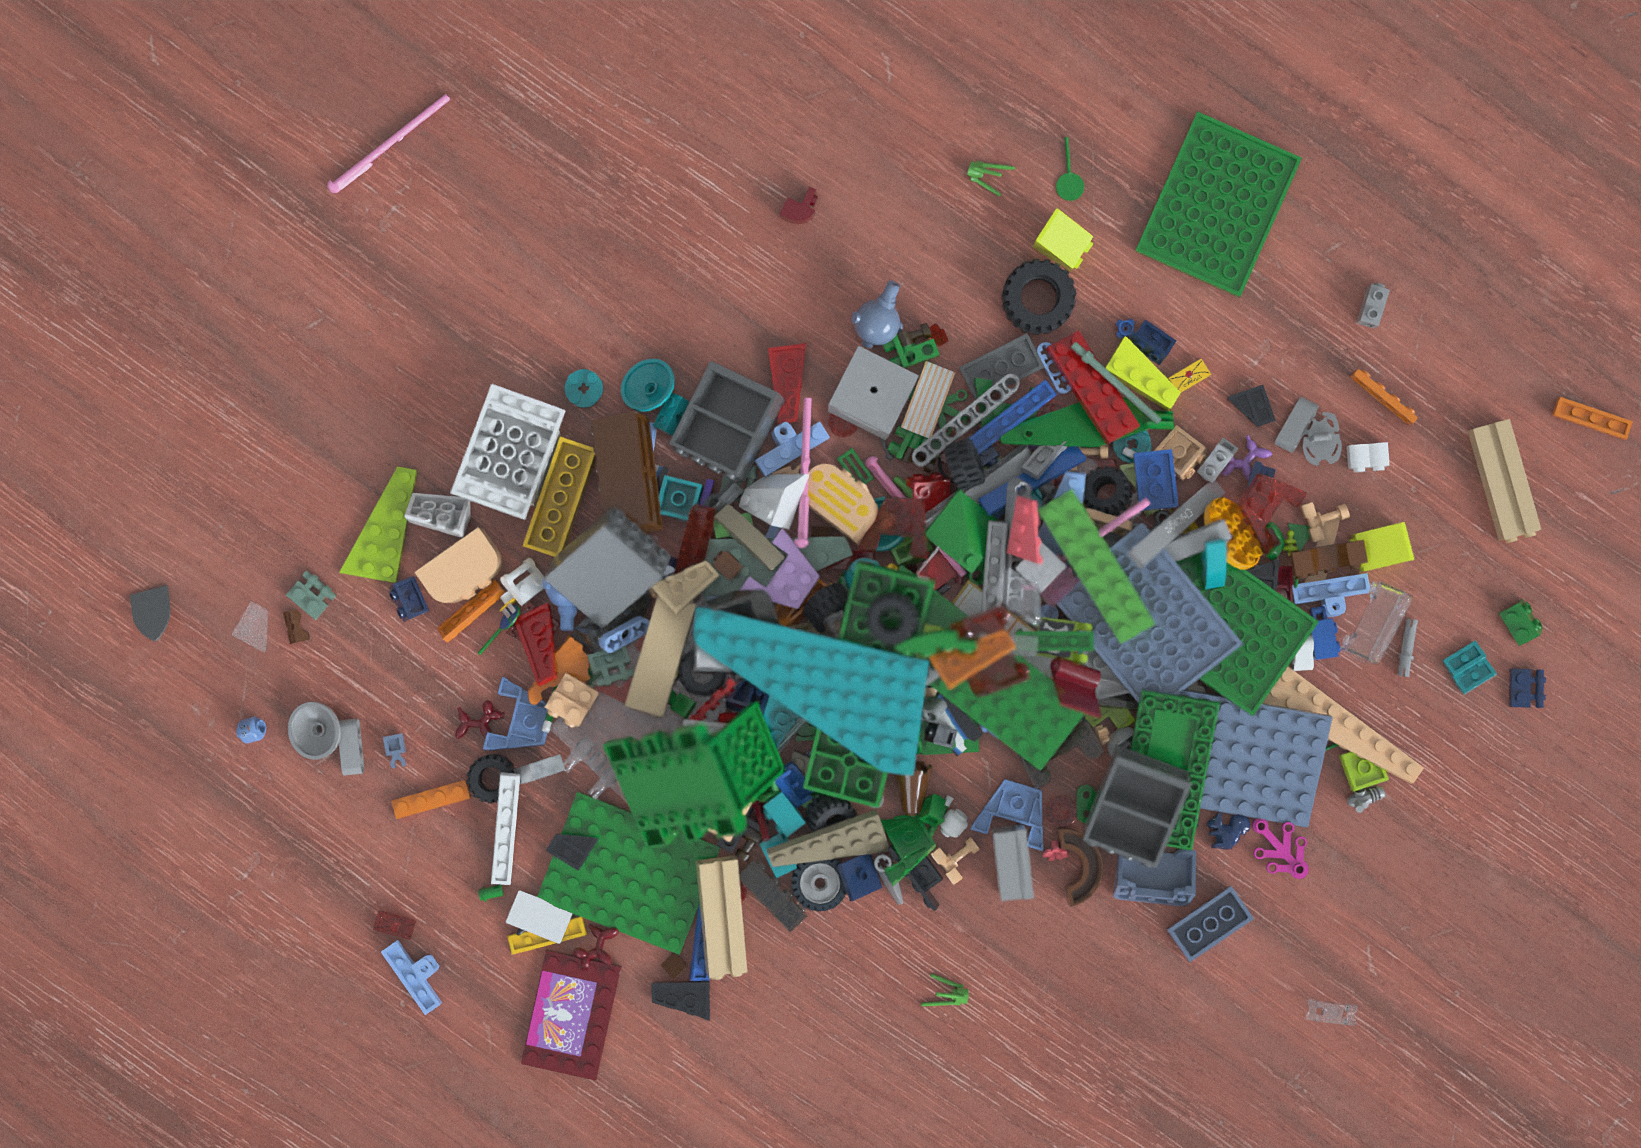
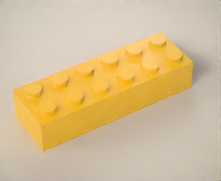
[523,437,596,557]

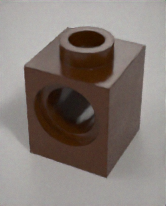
[712,550,745,581]

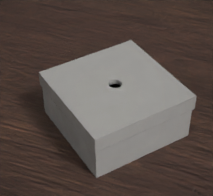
[828,346,919,440]
[991,824,1034,901]

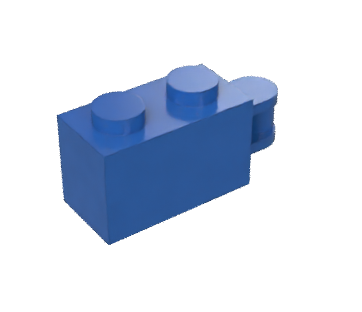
[1310,606,1340,660]

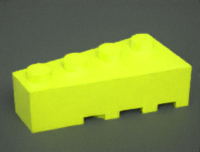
[1105,336,1181,411]

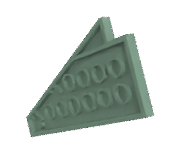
[689,537,853,602]

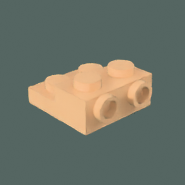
[1154,425,1208,481]
[545,672,600,728]

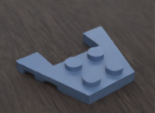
[483,677,548,751]
[970,779,1043,851]

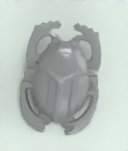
[1303,412,1342,466]

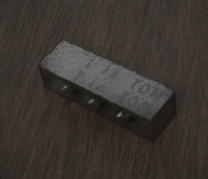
[739,859,807,933]

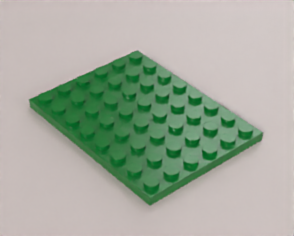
[1135,111,1302,298]
[1175,550,1319,717]
[537,791,721,955]

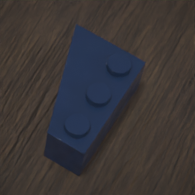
[725,678,769,715]

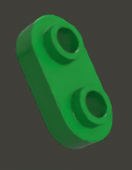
[1076,784,1096,823]

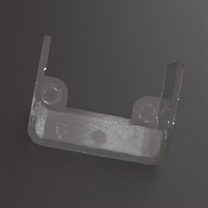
[990,567,1042,628]
[1340,581,1412,664]

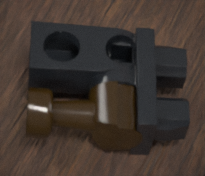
[717,806,769,862]

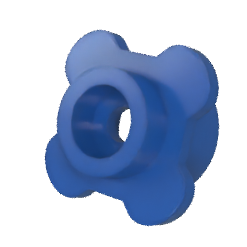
[1116,319,1135,339]

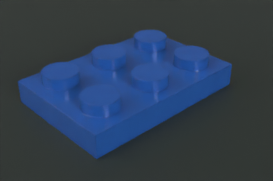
[1133,449,1179,511]

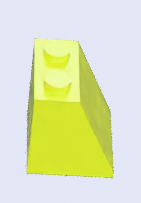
[1032,208,1093,272]
[1349,522,1414,572]

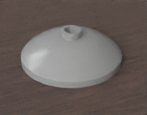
[288,702,341,760]

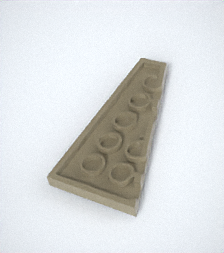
[766,810,889,867]

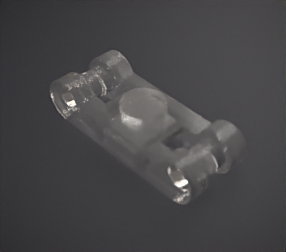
[1306,999,1358,1026]

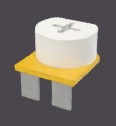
[499,591,530,618]

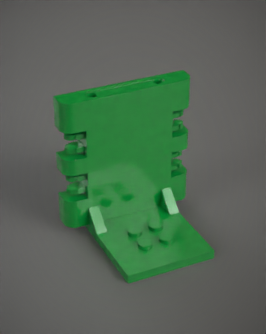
[602,701,786,848]

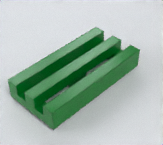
[837,448,874,485]

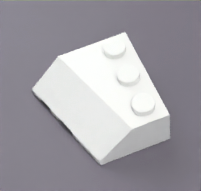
[739,474,809,529]
[405,493,471,538]

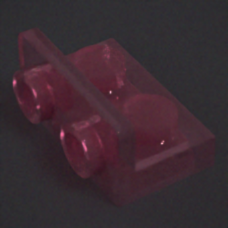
[1039,563,1079,607]

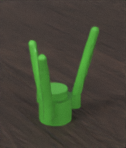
[967,161,1015,196]
[921,974,969,1006]

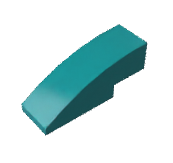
[1202,538,1226,589]

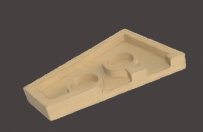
[651,561,719,615]

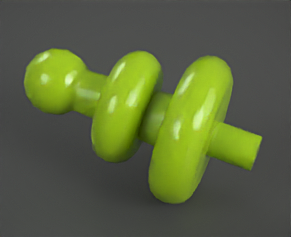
[1283,530,1298,556]

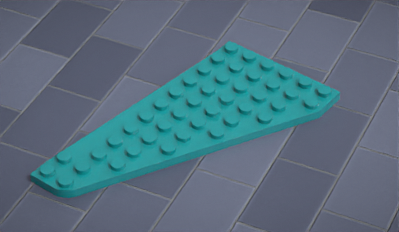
[693,607,929,776]

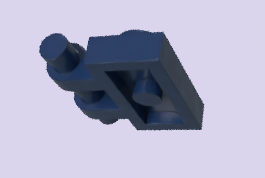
[1509,669,1546,708]

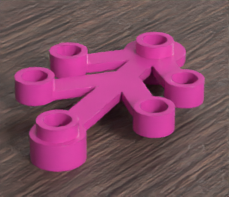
[1252,818,1309,879]

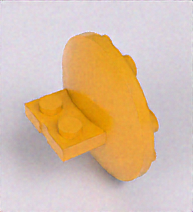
[1204,497,1262,570]

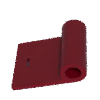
[1050,656,1102,718]

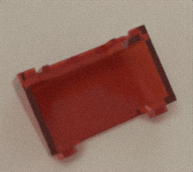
[949,605,1031,698]

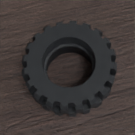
[1001,259,1076,335]

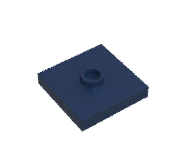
[837,854,883,902]

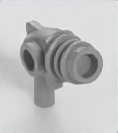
[1347,786,1385,813]

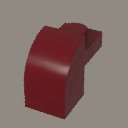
[779,186,818,225]

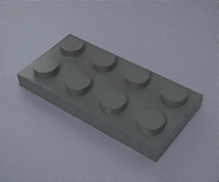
[959,333,1045,400]

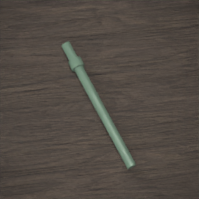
[1071,342,1161,425]

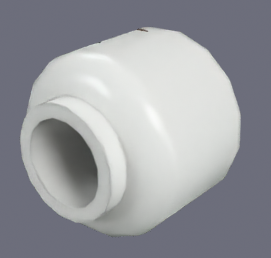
[940,809,968,838]

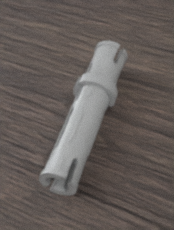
[1397,618,1418,677]

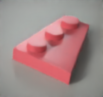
[1007,496,1043,564]

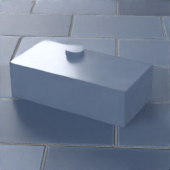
[1166,886,1254,962]

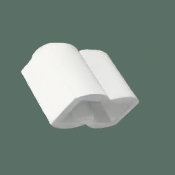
[1346,442,1389,473]

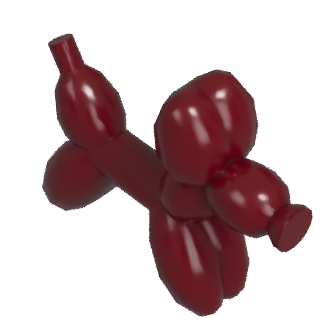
[455,700,504,739]
[573,924,619,972]

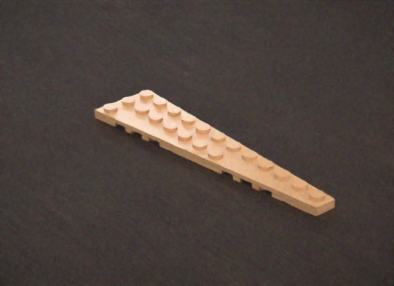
[1263,667,1424,784]

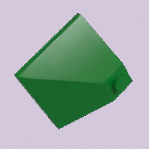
[923,489,999,573]

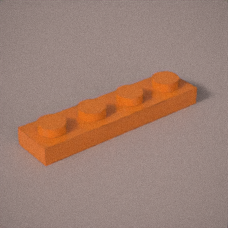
[1349,369,1418,425]
[1552,397,1633,440]
[437,579,506,643]
[391,780,471,819]

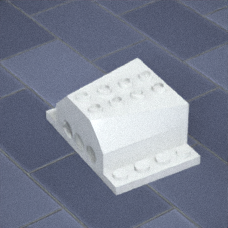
[451,384,566,520]

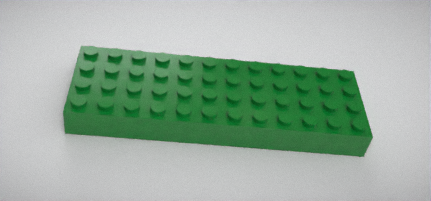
[803,560,936,808]
[898,565,1085,771]

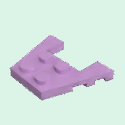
[740,529,820,609]

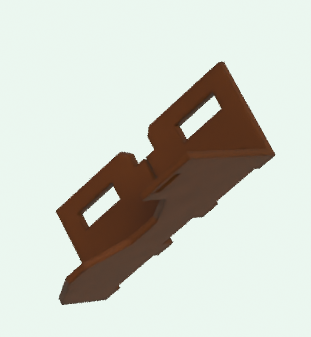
[283,609,310,644]

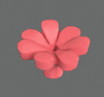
[1043,841,1069,861]

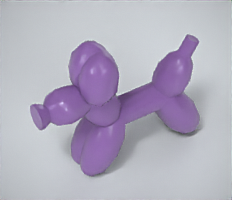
[1221,435,1272,481]

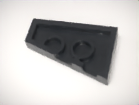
[651,981,710,1021]

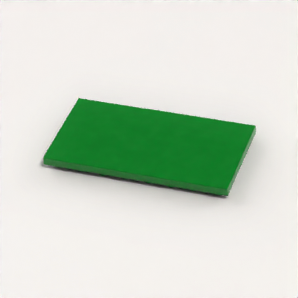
[1131,689,1220,850]

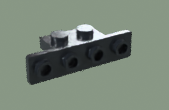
[888,845,944,911]

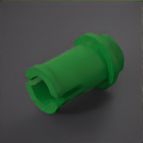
[478,884,504,902]

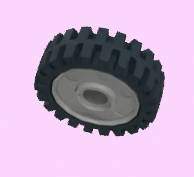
[791,859,847,912]

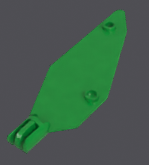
[1000,398,1174,447]

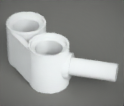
[1291,635,1314,671]

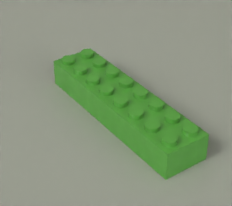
[1038,488,1155,644]

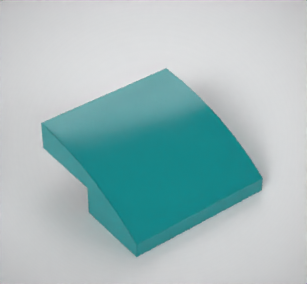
[1443,640,1497,695]

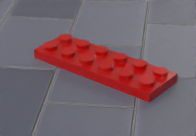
[1046,330,1140,445]

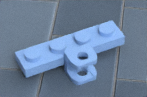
[755,422,830,477]
[1292,573,1371,617]
[381,940,442,1015]

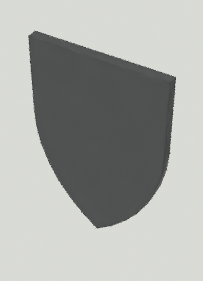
[130,585,171,642]

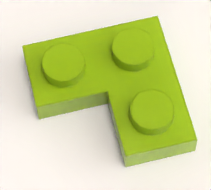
[1084,696,1135,729]

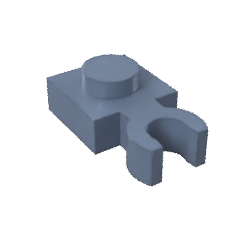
[383,733,407,769]

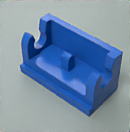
[775,761,814,808]

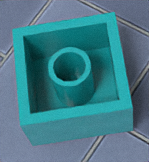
[659,475,704,524]
[763,791,806,837]

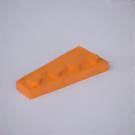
[928,630,1016,689]

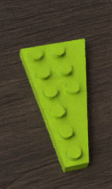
[339,467,418,583]

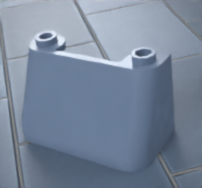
[1113,848,1196,906]

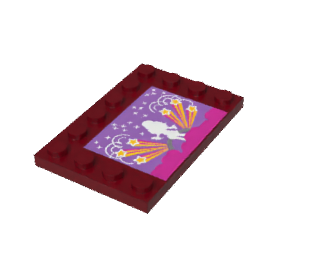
[521,950,622,1081]

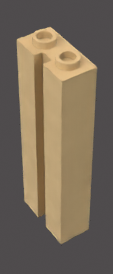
[1468,419,1542,543]
[625,597,697,718]
[696,855,747,980]

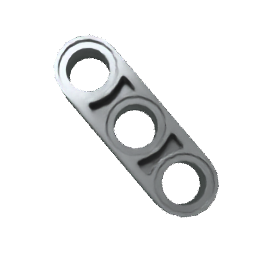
[1275,396,1319,453]
[338,718,364,776]

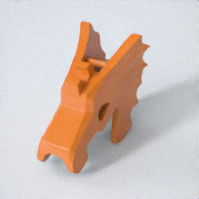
[527,635,590,705]

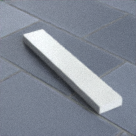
[491,773,520,885]

